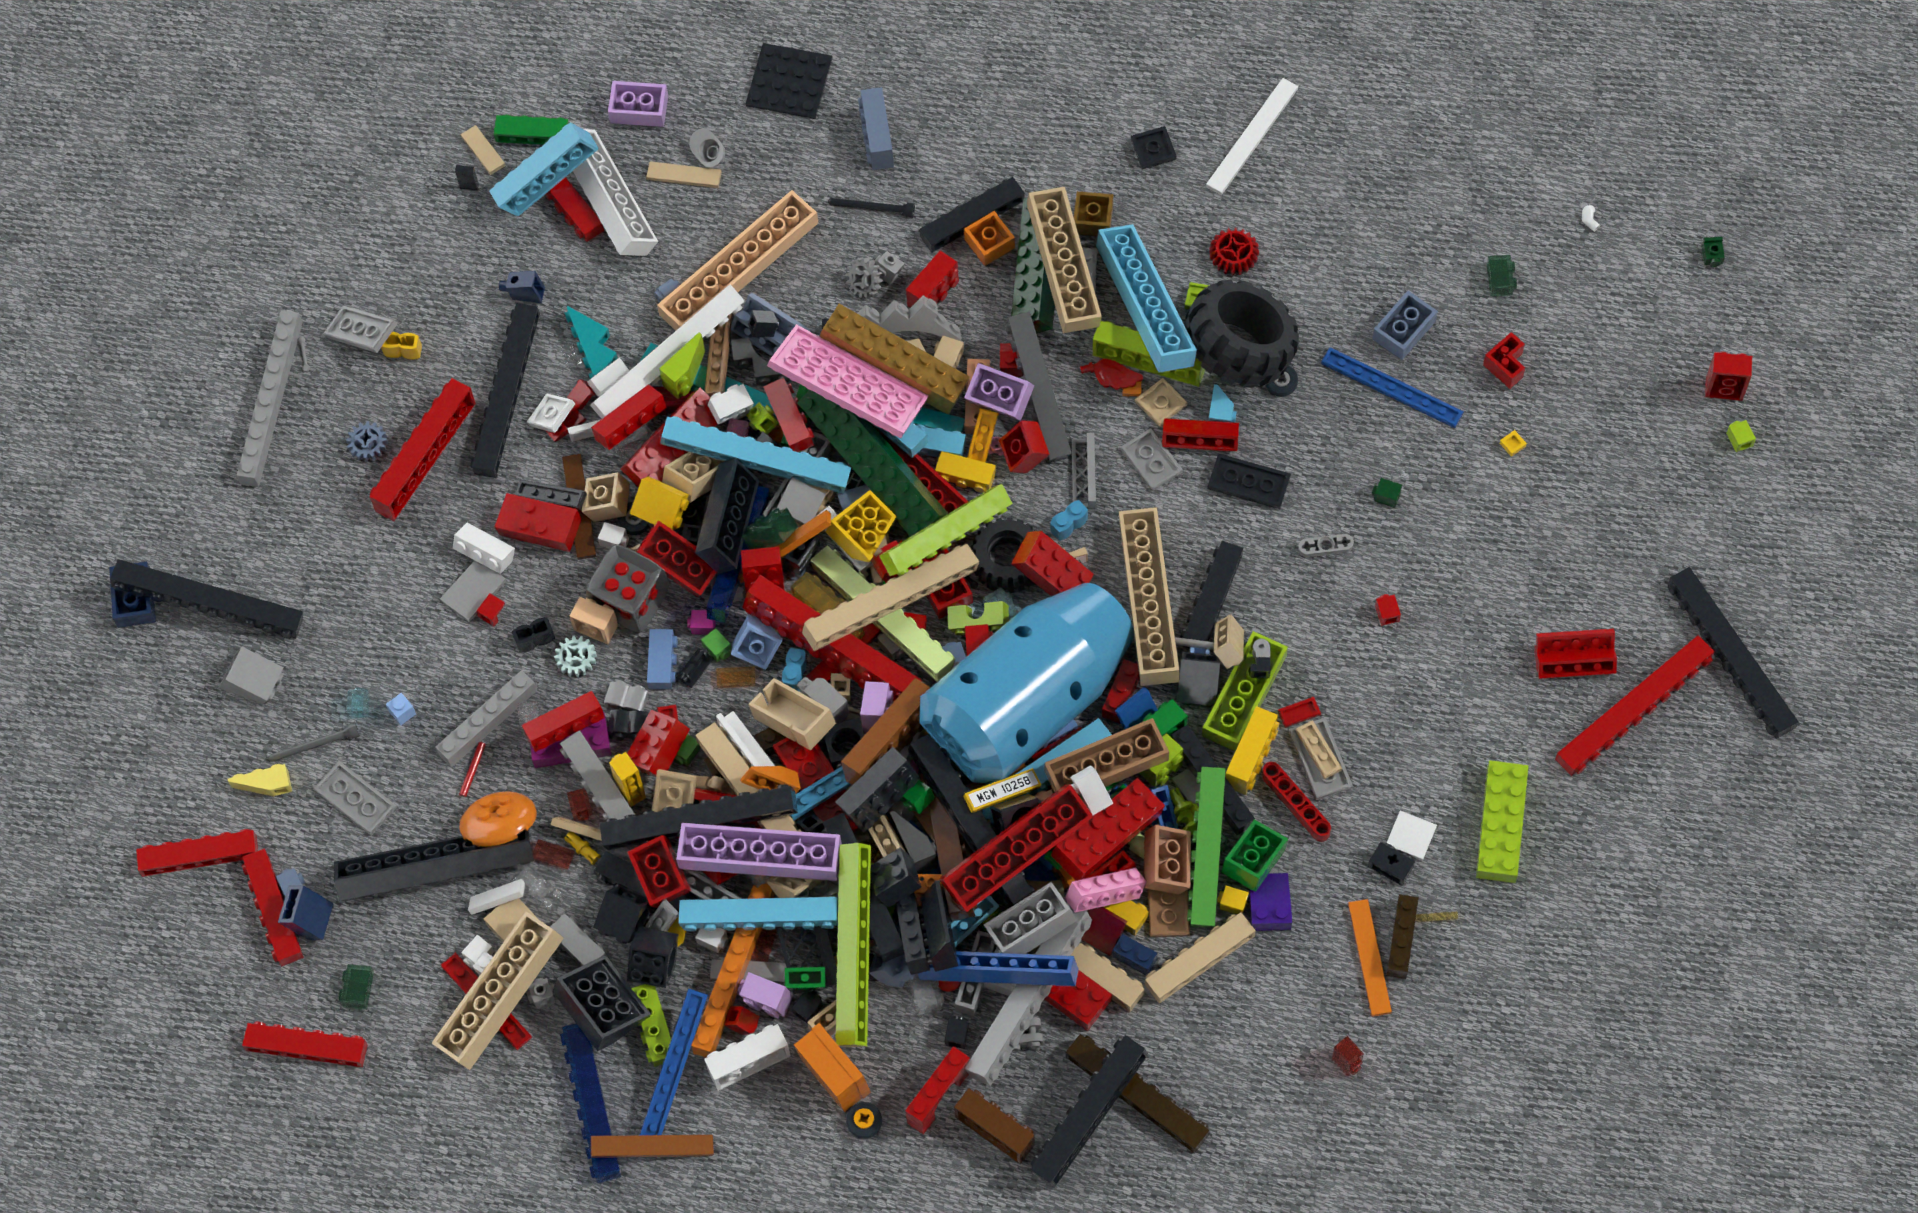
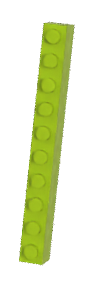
[835,843,871,1047]

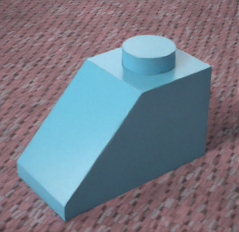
[1209,384,1237,423]

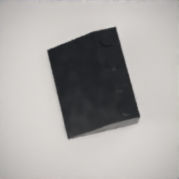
[552,955,651,1052]

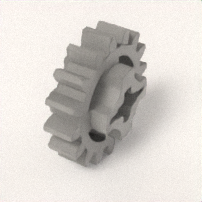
[846,257,883,298]

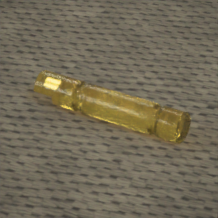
[1416,911,1458,922]

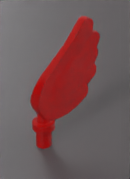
[1080,358,1143,390]

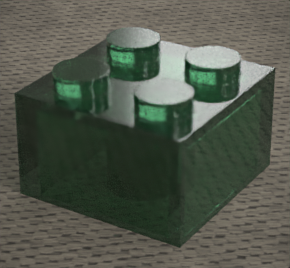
[742,507,798,549]

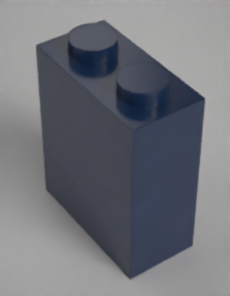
[278,885,334,940]

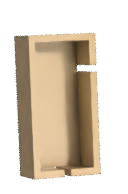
[748,678,836,750]

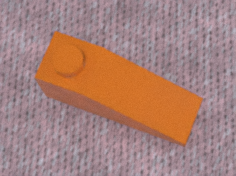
[740,766,801,794]

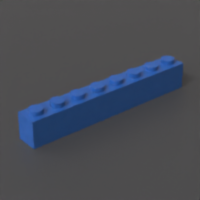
[918,950,1079,986]

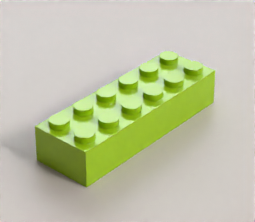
[1092,321,1205,387]
[1202,631,1288,751]
[1476,760,1529,883]

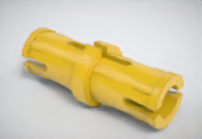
[564,831,601,865]

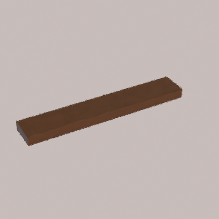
[562,454,596,560]

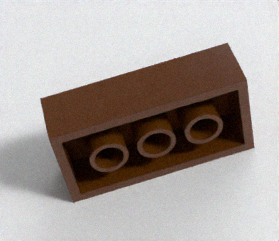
[954,1088,1035,1164]

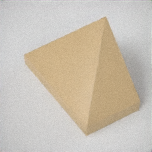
[767,876,809,898]

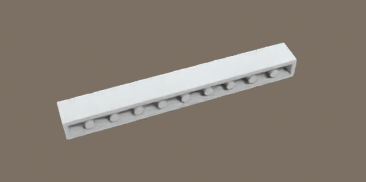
[590,284,744,419]

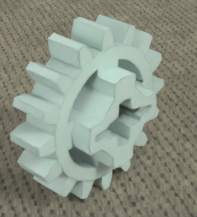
[554,635,597,677]

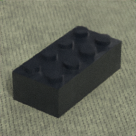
[836,747,921,833]

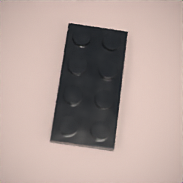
[1207,453,1291,509]

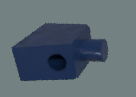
[499,271,545,303]

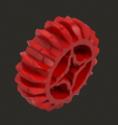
[1209,227,1259,276]

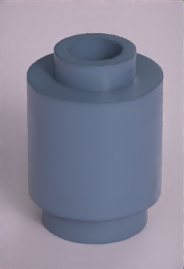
[654,279,680,303]

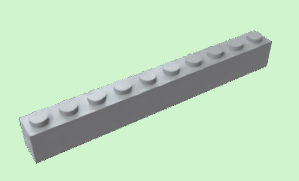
[237,310,303,487]
[965,903,1092,1086]

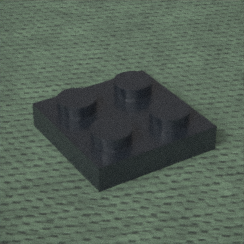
[1131,126,1177,169]

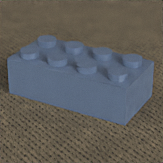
[858,87,894,170]

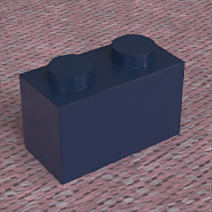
[1113,934,1158,976]

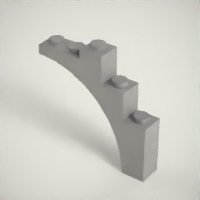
[857,295,961,341]

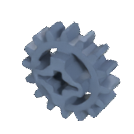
[346,421,388,462]

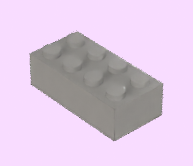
[984,882,1076,954]

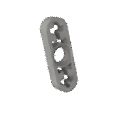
[1298,534,1354,557]

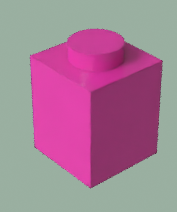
[687,610,716,635]

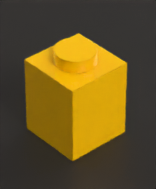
[1217,886,1249,915]

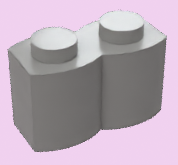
[604,680,649,711]

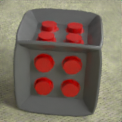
[586,544,669,633]

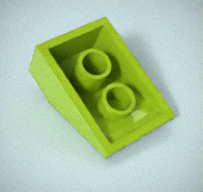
[659,332,705,399]

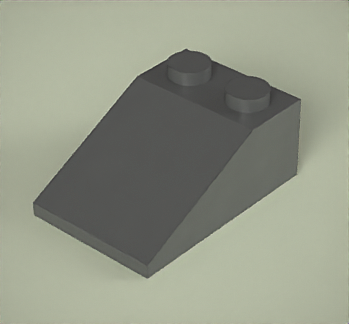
[890,811,939,874]

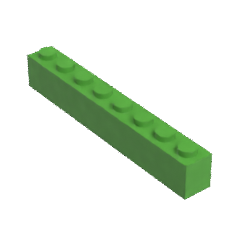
[1187,767,1226,928]

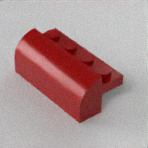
[1534,628,1617,679]

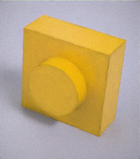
[1499,430,1527,457]

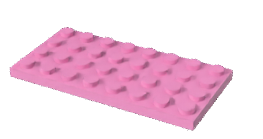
[767,324,928,438]

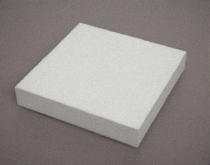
[527,394,575,433]
[1387,811,1437,861]

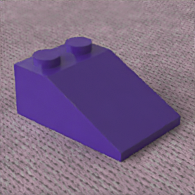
[1249,873,1292,931]

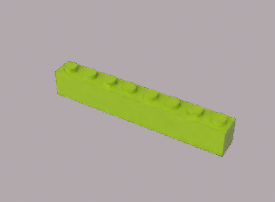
[879,484,1013,576]

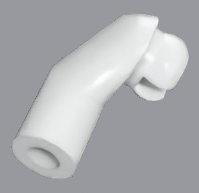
[1582,205,1600,232]

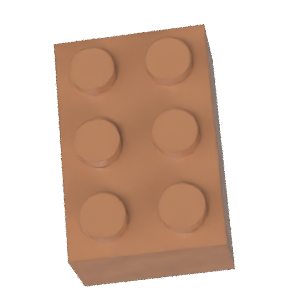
[1144,825,1191,895]

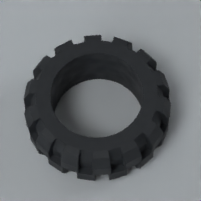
[1184,279,1299,388]

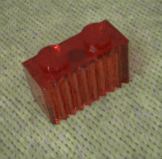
[1332,1036,1364,1076]

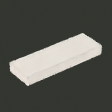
[468,879,525,915]

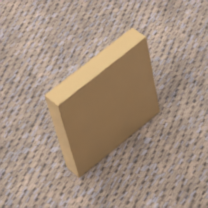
[1135,378,1188,427]

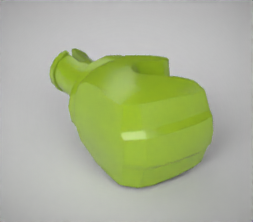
[1169,788,1199,835]

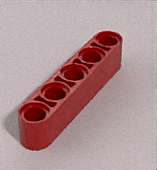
[1262,761,1331,842]

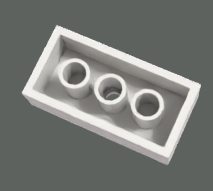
[704,1024,790,1091]

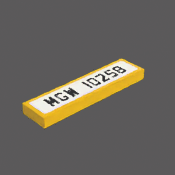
[963,768,1041,813]

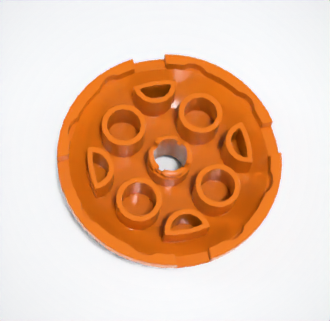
[459,791,537,846]

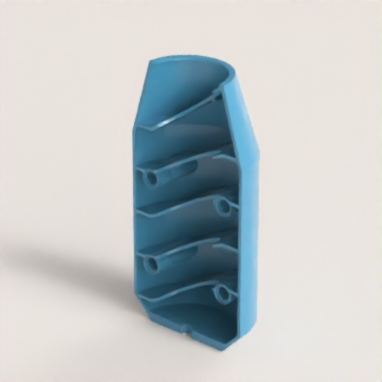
[920,583,1134,784]

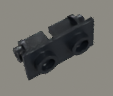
[676,647,714,688]

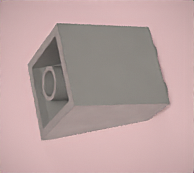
[218,647,284,704]

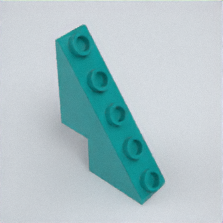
[564,306,618,379]

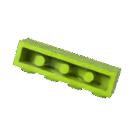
[631,984,671,1067]

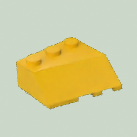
[825,490,896,562]

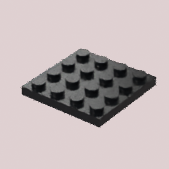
[745,43,833,119]

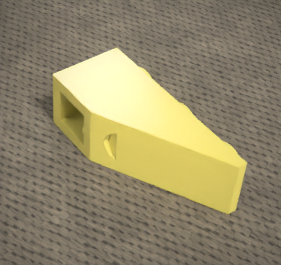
[228,764,292,796]

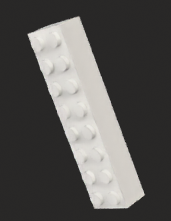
[573,129,658,256]

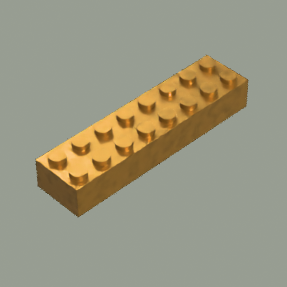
[819,303,970,415]

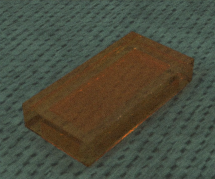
[716,666,756,688]

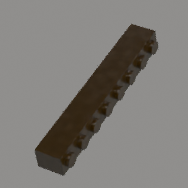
[1065,1034,1210,1154]

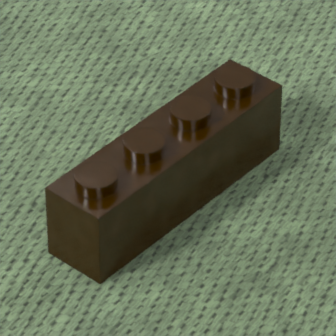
[1386,894,1419,979]

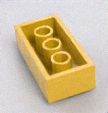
[1225,706,1280,795]

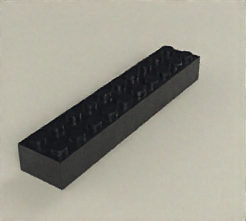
[334,828,534,901]

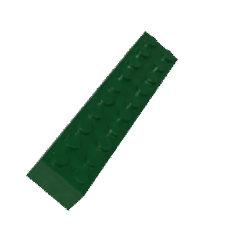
[798,390,948,537]

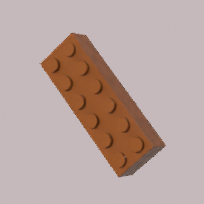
[841,678,931,785]

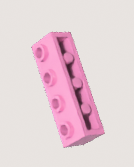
[1065,868,1147,913]

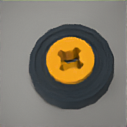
[846,1102,882,1139]

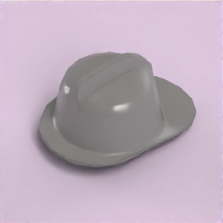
[689,128,726,168]

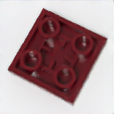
[1081,907,1127,956]

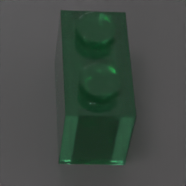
[1487,255,1517,296]
[339,964,374,1010]

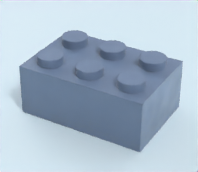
[1372,291,1438,360]

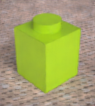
[1726,420,1756,452]

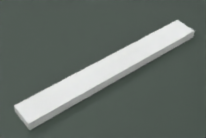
[1206,78,1298,195]

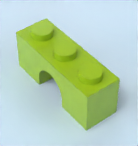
[948,601,1009,635]

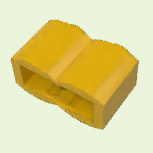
[381,332,422,359]

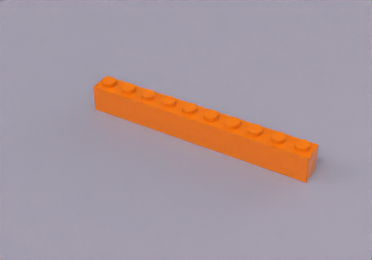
[691,875,775,1058]

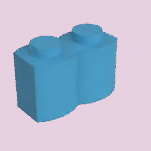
[1050,500,1088,541]
[782,648,807,692]

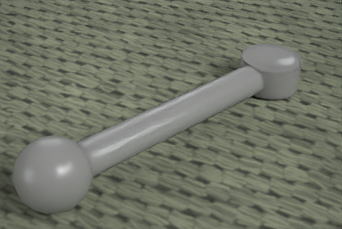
[298,337,310,372]

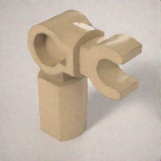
[695,776,736,795]

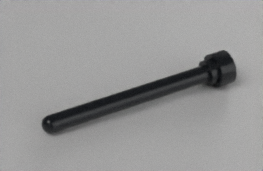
[828,198,915,218]

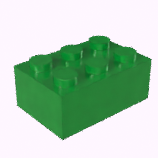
[1221,819,1288,892]

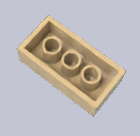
[662,452,725,503]

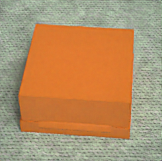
[794,1023,871,1112]

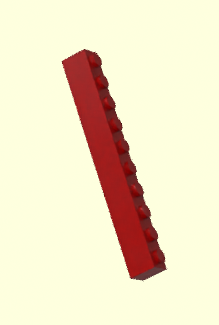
[1555,635,1714,776]

